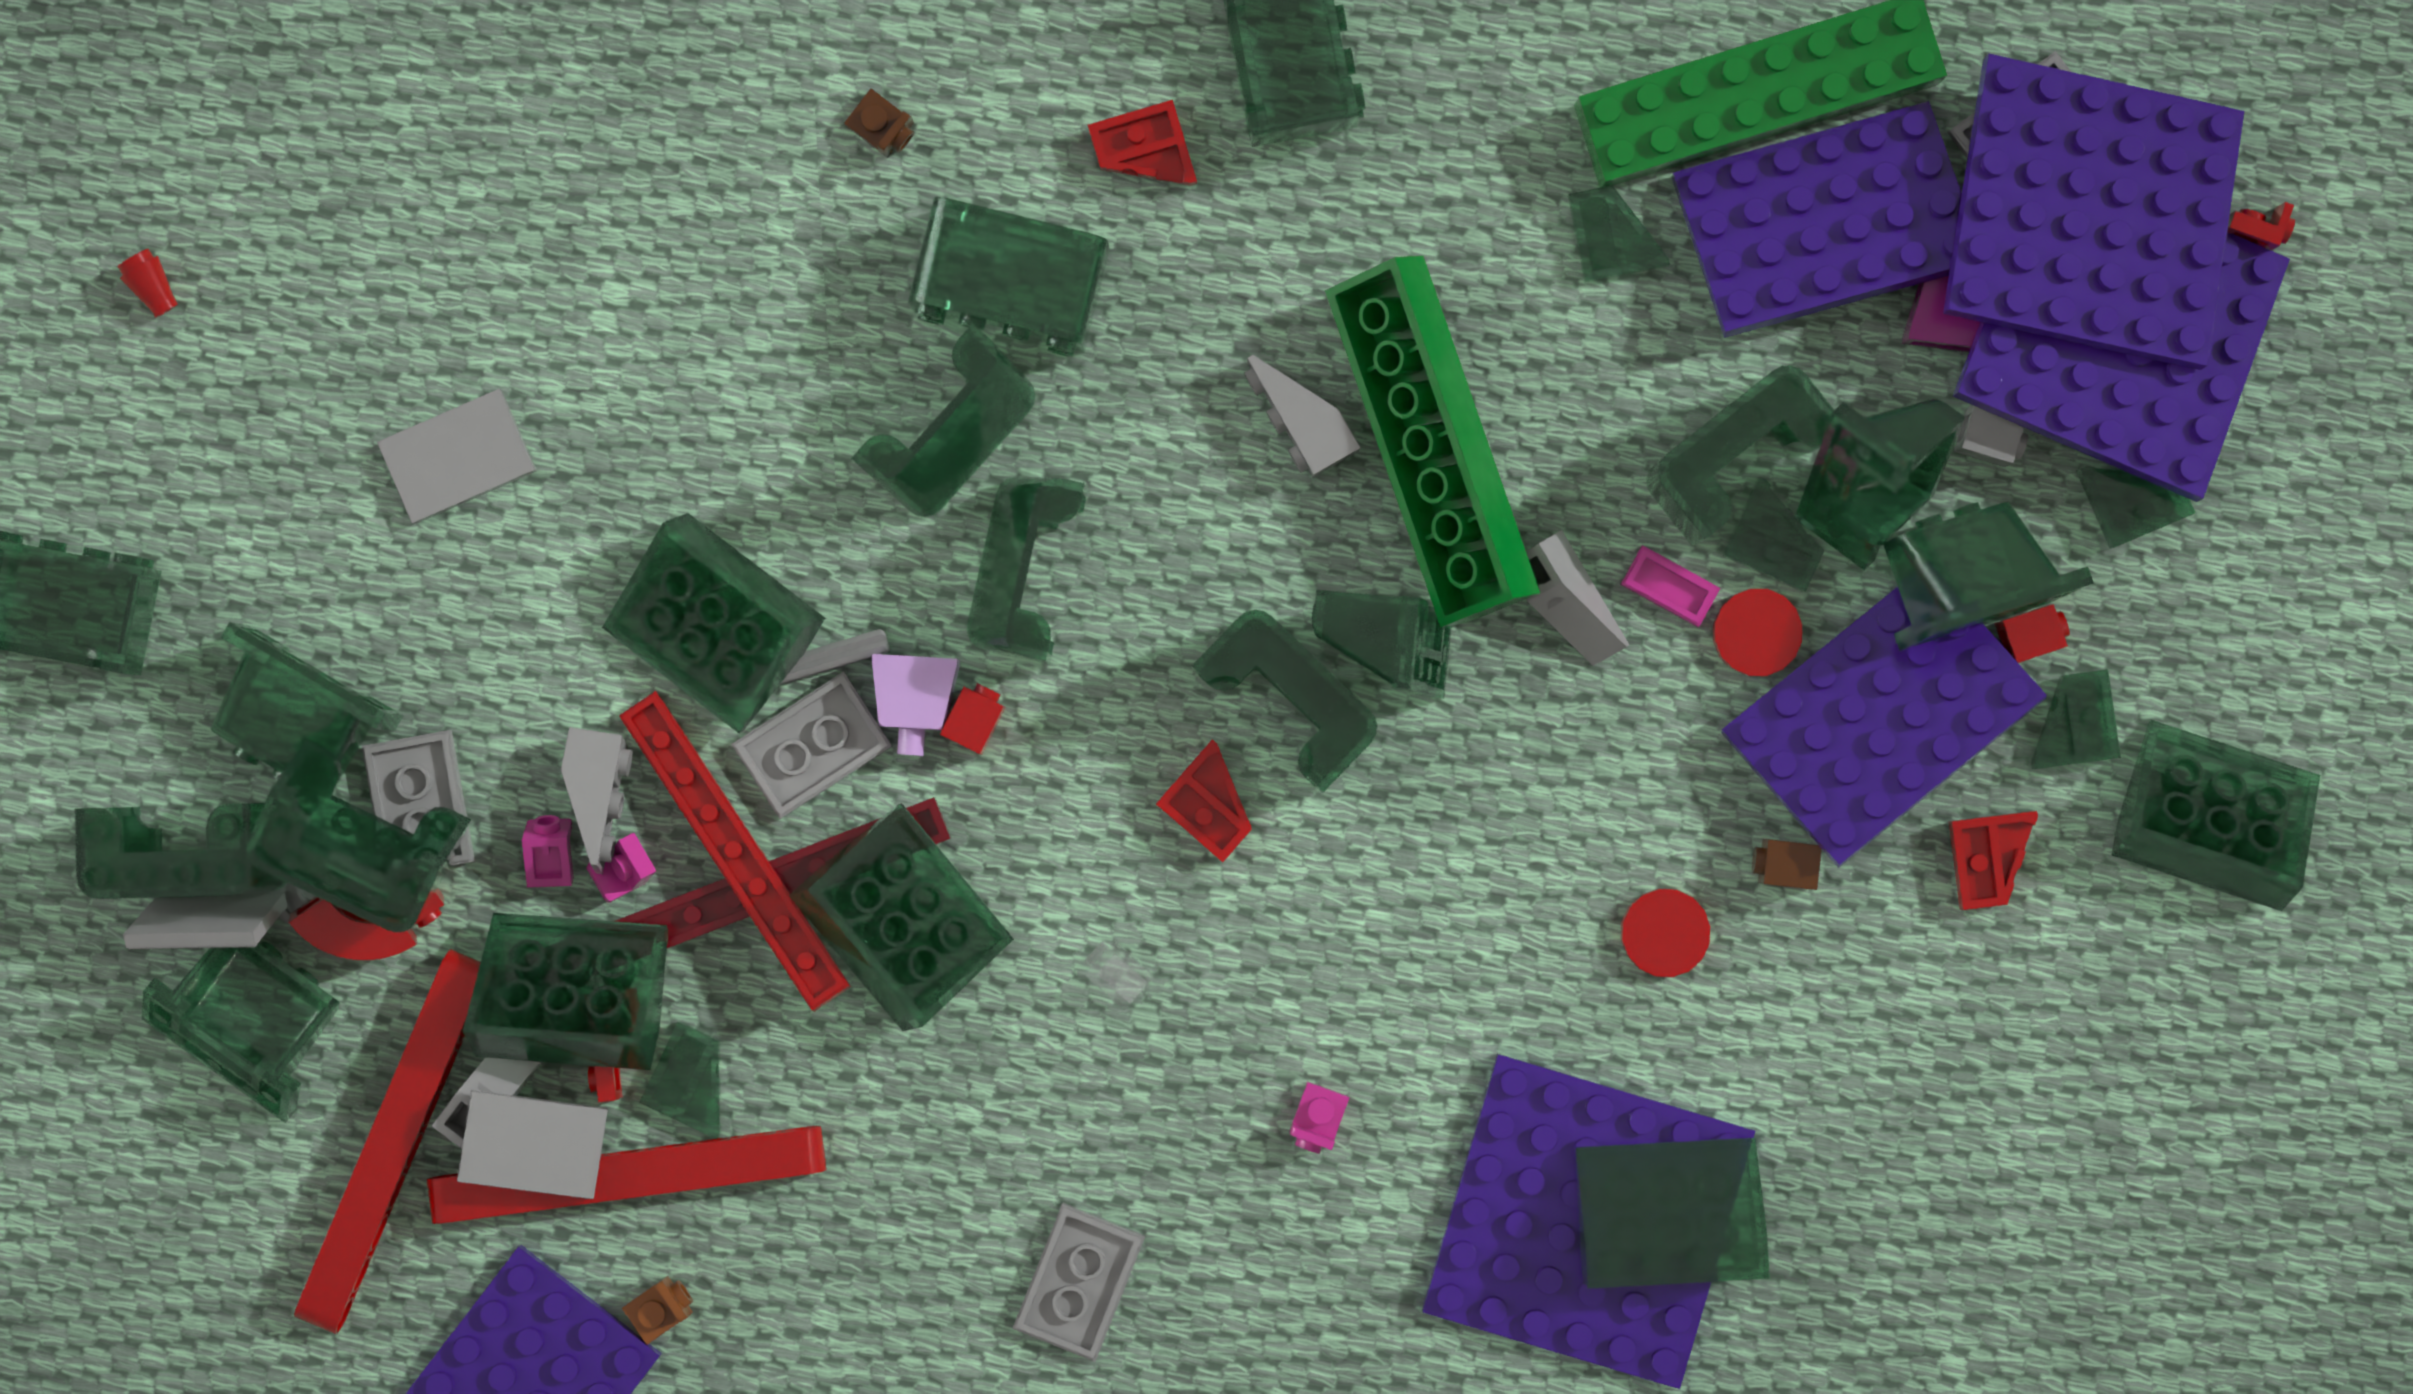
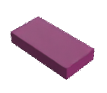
[1620,545,1720,628]

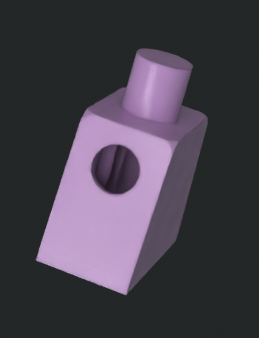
[872,654,960,756]

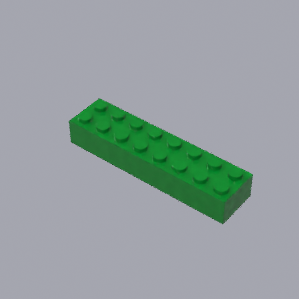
[1574,0,1948,190]
[1325,256,1540,628]

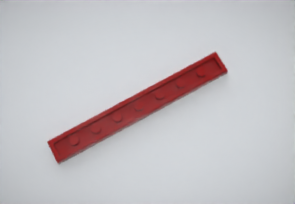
[619,691,852,1012]

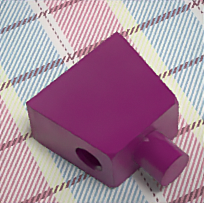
[1901,276,1980,352]

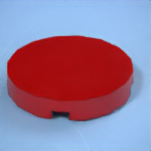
[1713,588,1802,677]
[1621,889,1710,977]

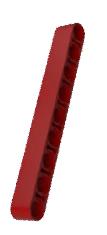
[294,949,492,1334]
[427,1125,827,1224]

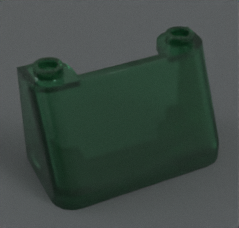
[851,323,1036,517]
[967,476,1088,665]

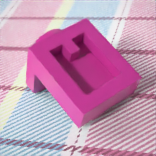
[522,815,574,888]
[586,833,656,903]
[1289,1081,1350,1154]

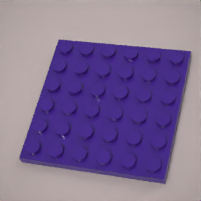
[1943,54,2245,370]
[1953,233,2290,502]
[1422,1054,1756,1389]

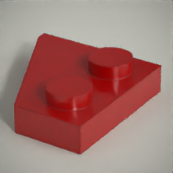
[1088,99,1197,186]
[1156,739,1252,862]
[1948,811,2038,910]

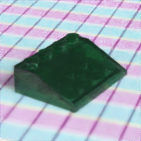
[602,513,826,734]
[2111,720,2320,911]
[789,803,1014,1031]
[463,913,668,1070]
[1575,1137,1770,1289]

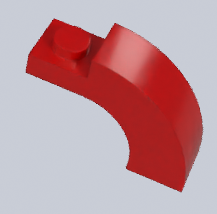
[289,882,444,960]

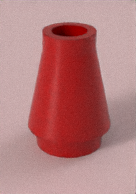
[117,248,179,318]

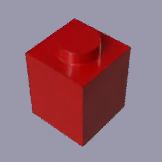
[1994,604,2070,663]
[940,683,1006,755]

